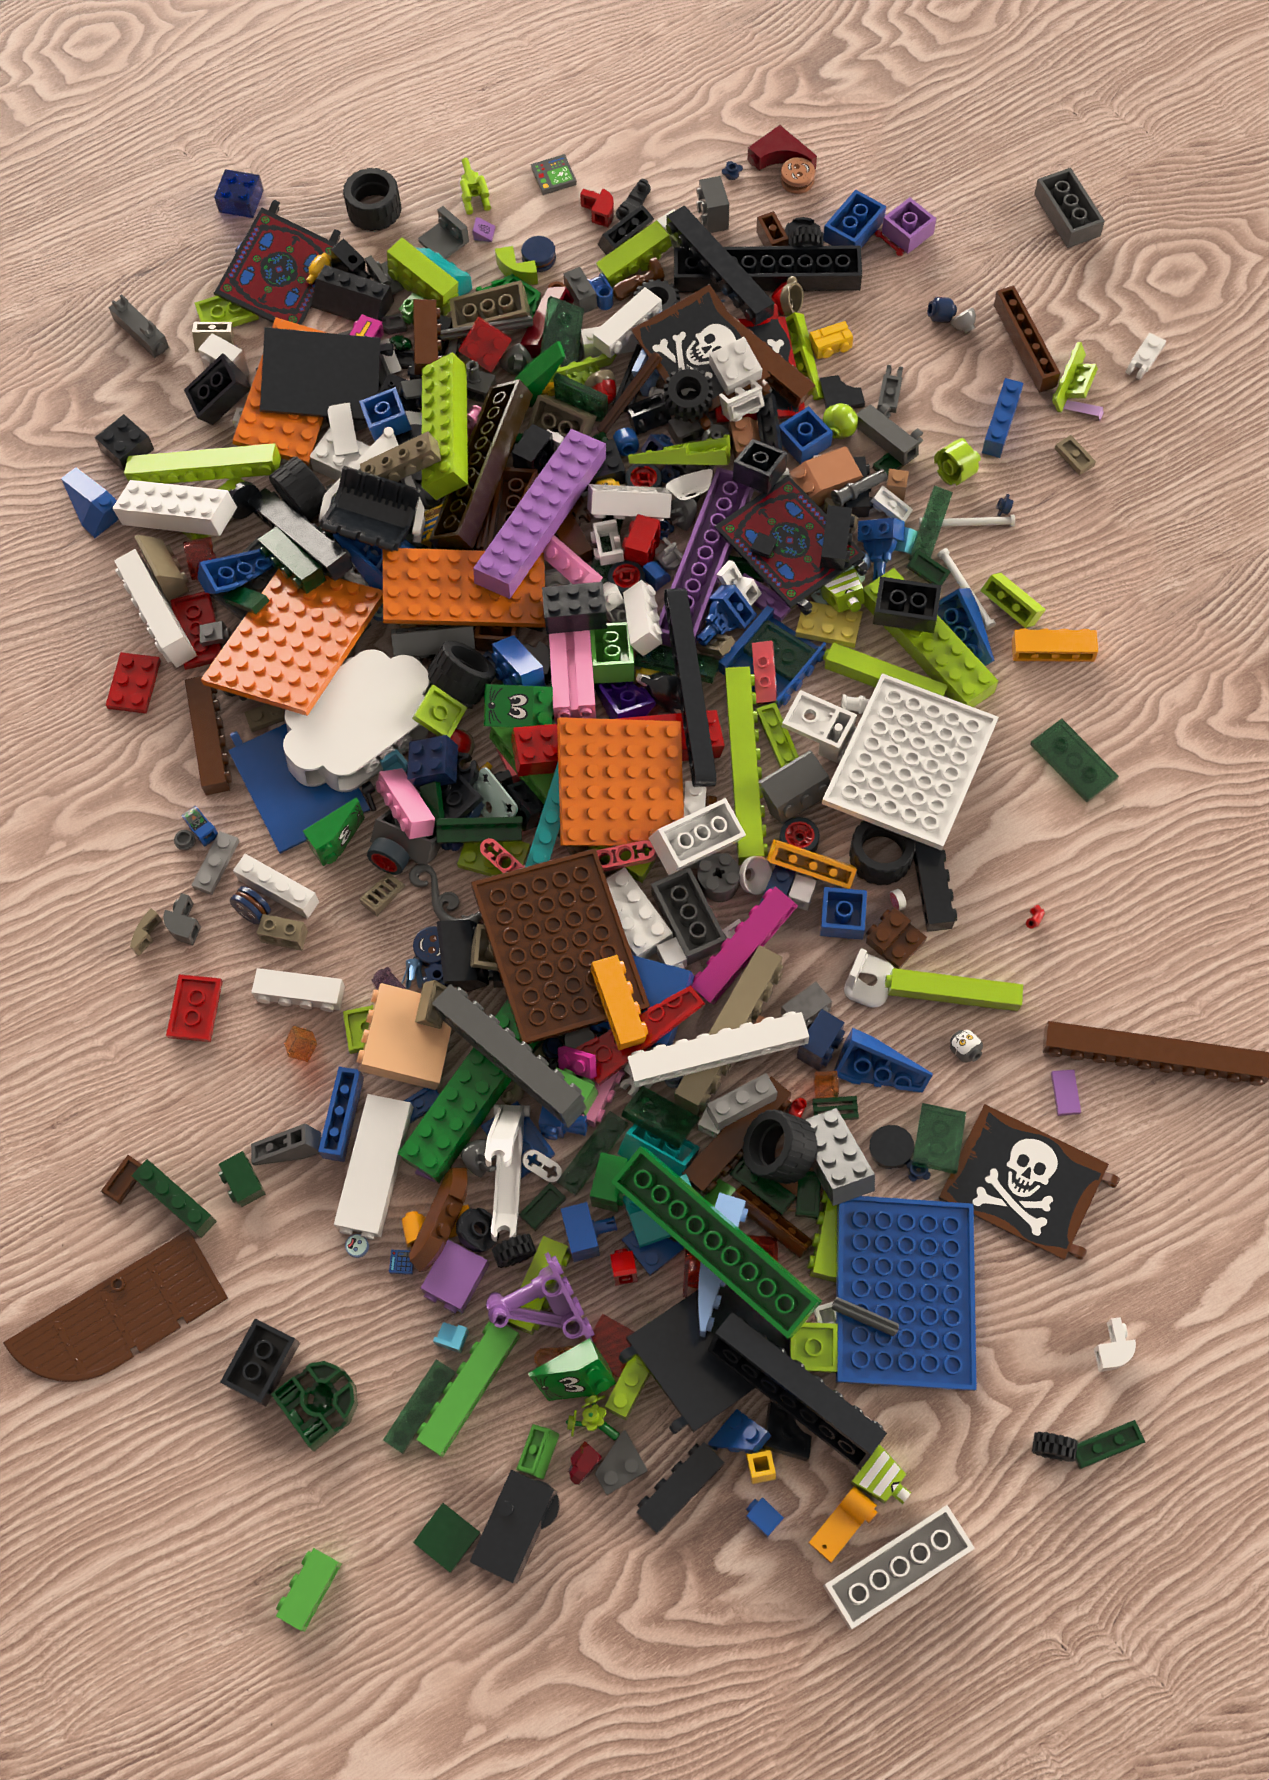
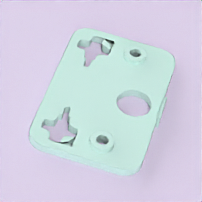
[472,767,518,817]

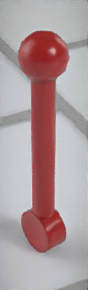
[875,230,904,256]

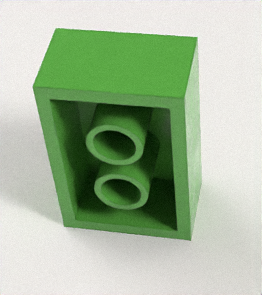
[590,622,635,684]

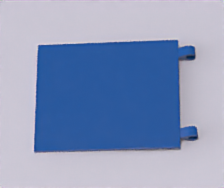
[228,723,370,853]

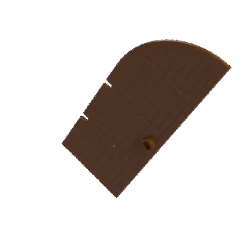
[3,1229,228,1382]

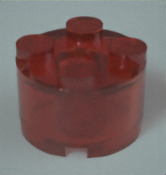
[183,537,216,581]

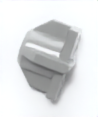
[655,538,683,570]

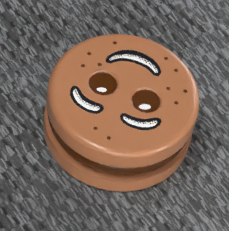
[781,158,815,194]

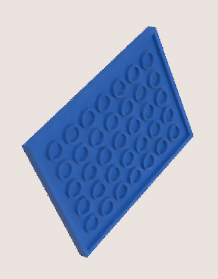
[836,1196,977,1391]

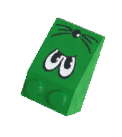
[484,684,553,727]
[303,797,365,866]
[528,1338,616,1401]

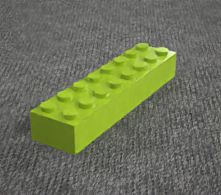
[422,352,468,500]
[863,568,998,708]

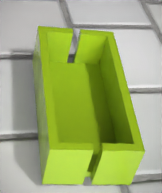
[387,238,458,316]

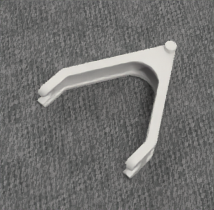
[319,427,425,543]
[485,1104,530,1242]

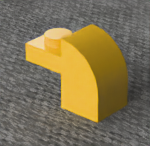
[745,1448,776,1484]

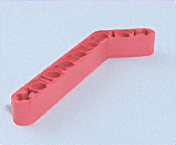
[480,838,657,873]

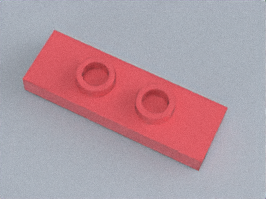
[752,641,777,704]

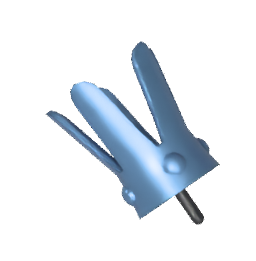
[401,956,424,989]

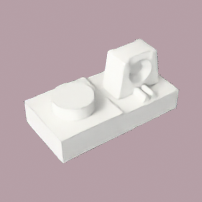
[871,485,913,521]

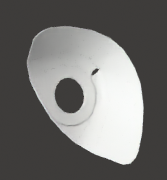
[666,469,713,500]

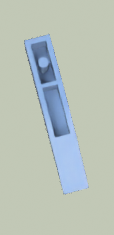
[698,1193,748,1337]

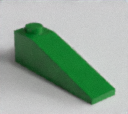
[514,341,565,407]

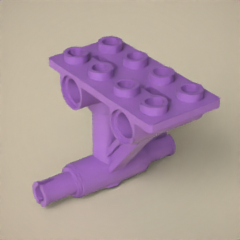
[486,1252,595,1343]

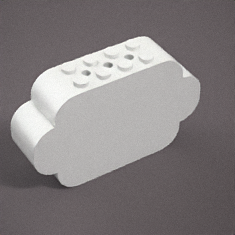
[283,650,430,792]

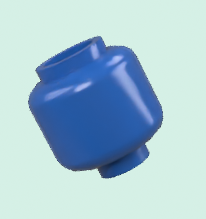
[613,427,640,457]

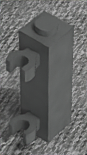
[108,294,169,358]
[857,403,923,466]

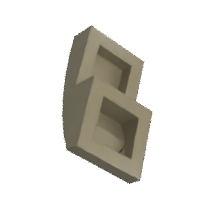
[130,908,162,956]

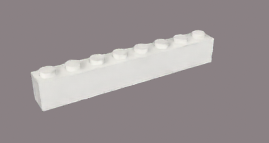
[628,1011,809,1088]

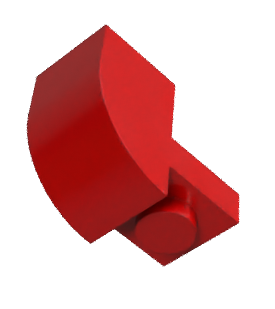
[580,189,614,228]

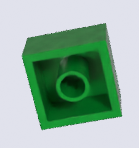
[590,1152,628,1212]

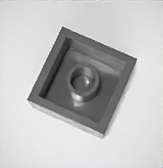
[696,176,729,233]

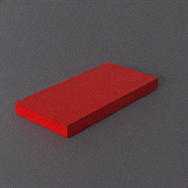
[170,591,222,670]

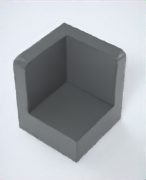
[399,379,422,407]

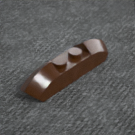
[409,1168,468,1272]

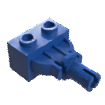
[858,517,905,581]
[696,585,757,646]

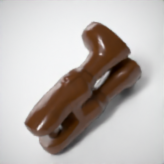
[613,257,665,301]

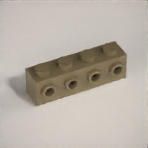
[360,431,441,482]

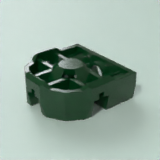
[271,1361,358,1451]

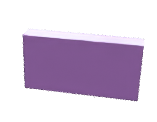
[1051,1069,1081,1116]

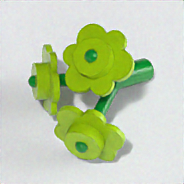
[566,1395,620,1441]

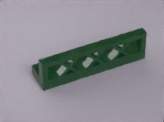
[436,816,522,844]

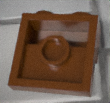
[866,907,927,969]

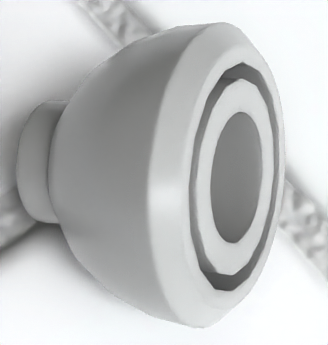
[950,308,976,334]

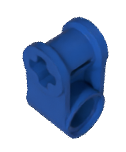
[588,273,614,310]

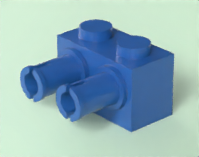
[539,1106,588,1140]

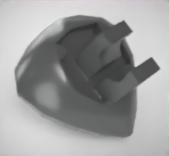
[499,343,533,375]
[668,497,697,531]
[461,1139,497,1178]

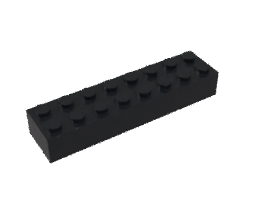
[708,1312,887,1470]

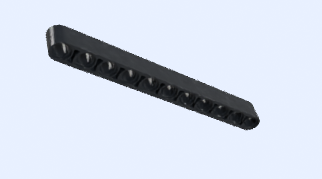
[664,588,716,787]

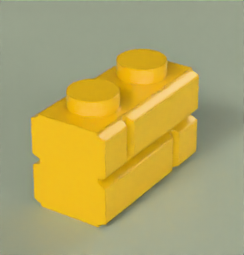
[809,321,853,359]

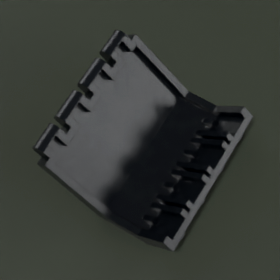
[320,466,421,552]

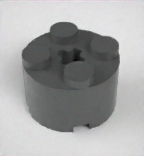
[697,853,740,902]

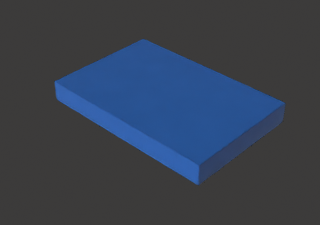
[481,1101,555,1179]

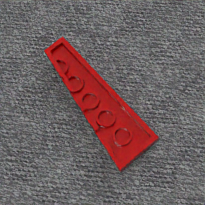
[575,985,705,1086]

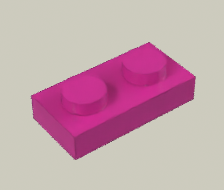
[558,1045,597,1079]

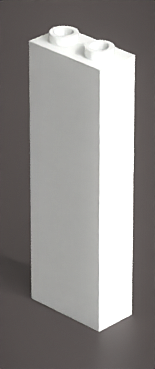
[334,1094,413,1240]

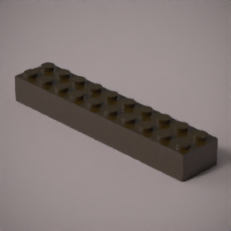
[429,379,533,550]

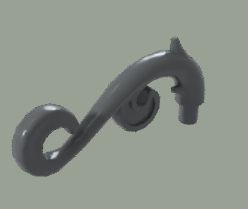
[409,864,482,924]

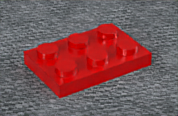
[106,652,161,714]
[166,974,223,1042]

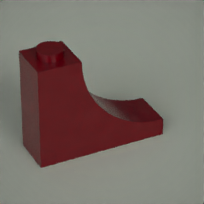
[747,125,817,171]

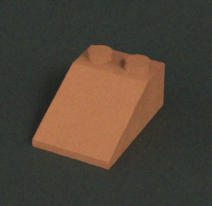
[789,446,863,507]

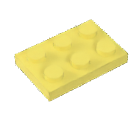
[795,601,863,648]

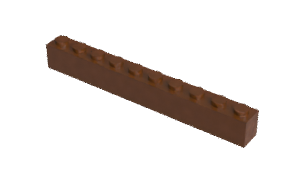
[1042,1021,1269,1086]

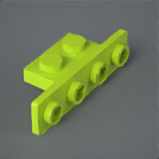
[1052,342,1098,412]
[549,353,617,395]

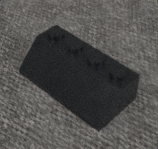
[312,265,394,322]

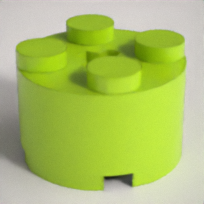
[934,438,981,486]

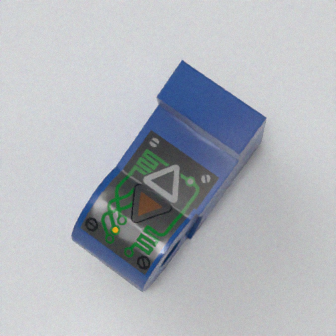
[181,806,218,847]

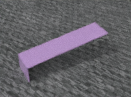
[1063,400,1103,421]

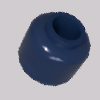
[927,297,957,323]

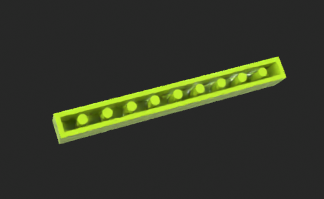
[725,666,768,865]

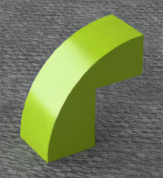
[495,246,538,285]

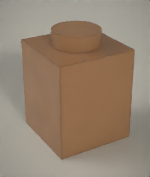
[886,469,909,501]

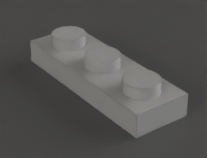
[192,831,240,895]

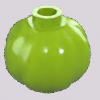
[823,403,858,439]

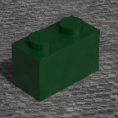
[218,1151,266,1207]

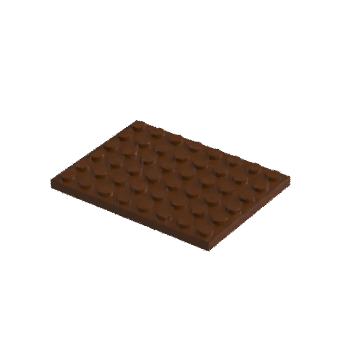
[471,849,650,1044]

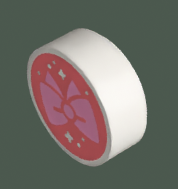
[889,889,907,911]

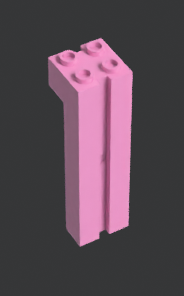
[549,630,596,724]

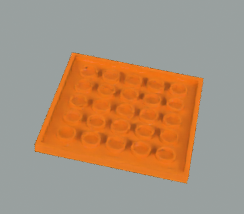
[557,717,684,847]

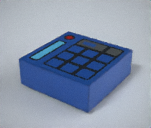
[389,1249,414,1275]

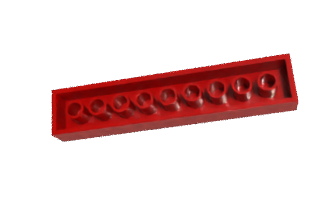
[511,710,725,777]

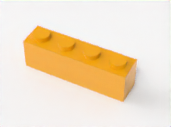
[1012,628,1098,662]
[767,839,857,889]
[590,955,648,1050]

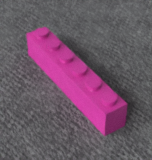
[692,886,798,1005]

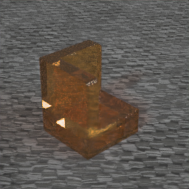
[284,1026,317,1062]
[813,1071,839,1098]

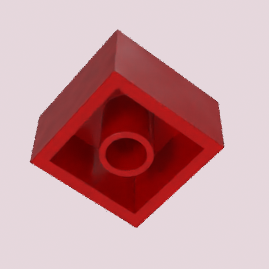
[458,316,512,373]
[622,514,661,568]

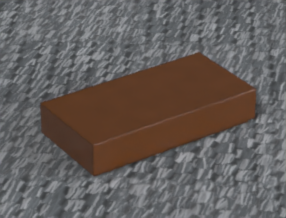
[100,1155,142,1205]

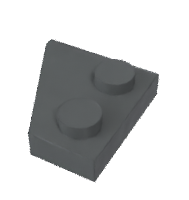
[595,1430,648,1496]

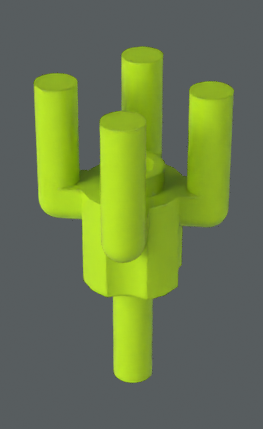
[460,158,491,215]

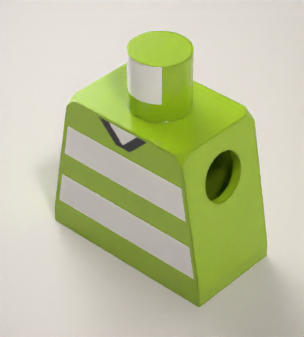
[821,568,865,612]
[850,1445,911,1504]

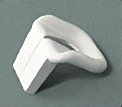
[844,948,894,1008]

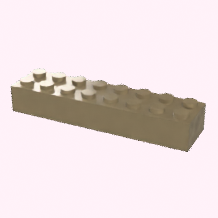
[674,945,784,1118]

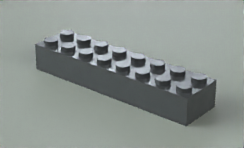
[432,984,587,1128]

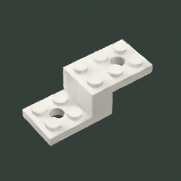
[782,690,857,764]

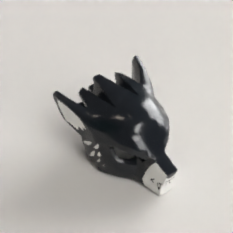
[636,672,681,714]

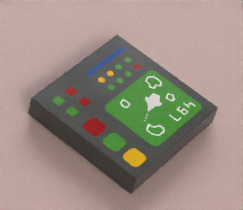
[531,154,577,195]

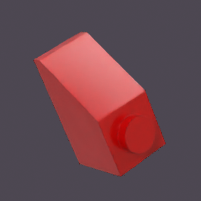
[610,1248,638,1286]

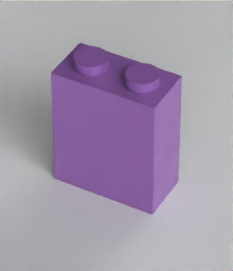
[421,1240,490,1313]

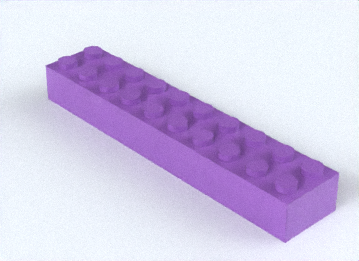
[473,429,606,599]
[659,467,754,647]

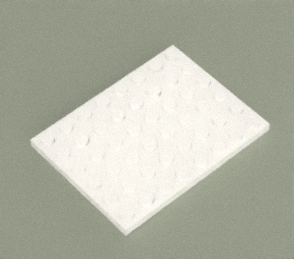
[822,674,999,850]

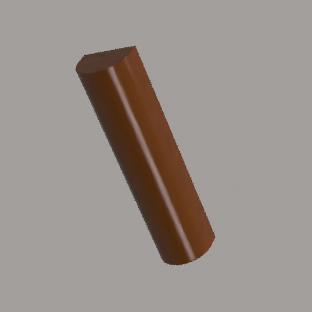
[731,1185,812,1259]

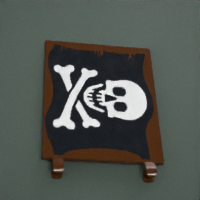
[631,284,771,431]
[939,1104,1120,1260]

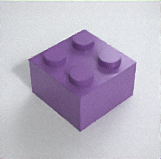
[882,197,936,254]

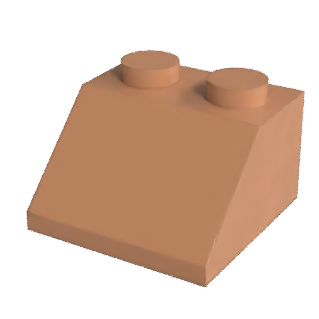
[729,417,760,460]

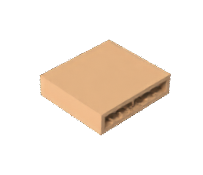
[356,983,452,1090]

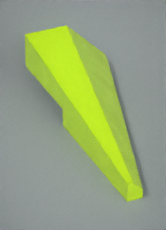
[786,312,823,401]
[628,434,730,465]

